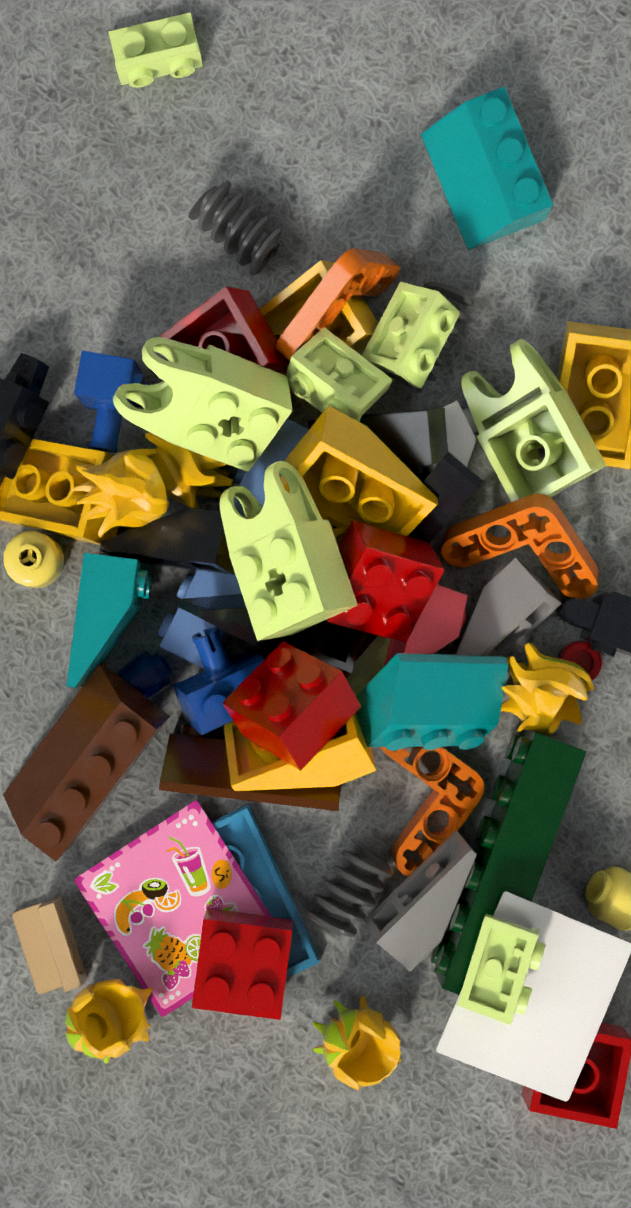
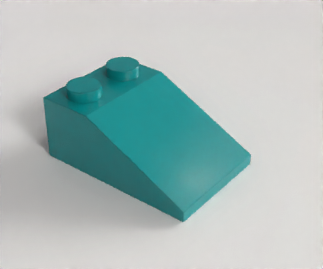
[66,553,153,688]

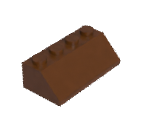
[3,662,170,862]
[159,725,341,811]

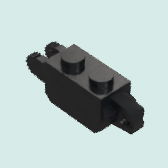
[0,353,50,486]
[555,592,631,664]

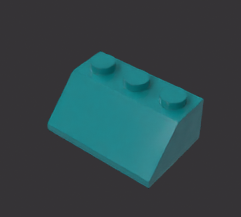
[421,86,553,251]
[356,653,508,751]

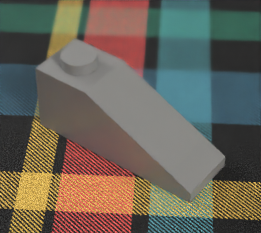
[456,557,562,657]
[364,830,477,972]

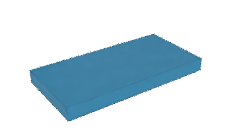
[211,804,321,978]

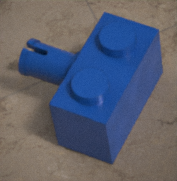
[74,350,150,453]
[172,627,266,735]

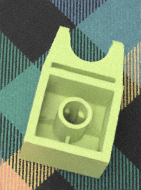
[113,337,293,472]
[461,339,607,502]
[219,460,358,641]

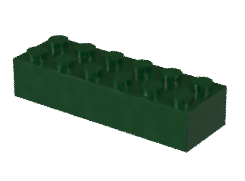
[431,730,587,995]

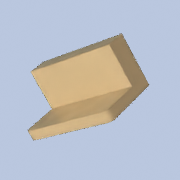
[12,896,88,994]

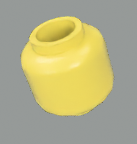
[4,531,64,588]
[585,866,631,931]

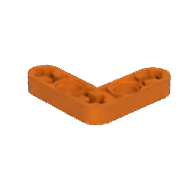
[276,248,400,362]
[441,494,599,599]
[379,747,485,877]

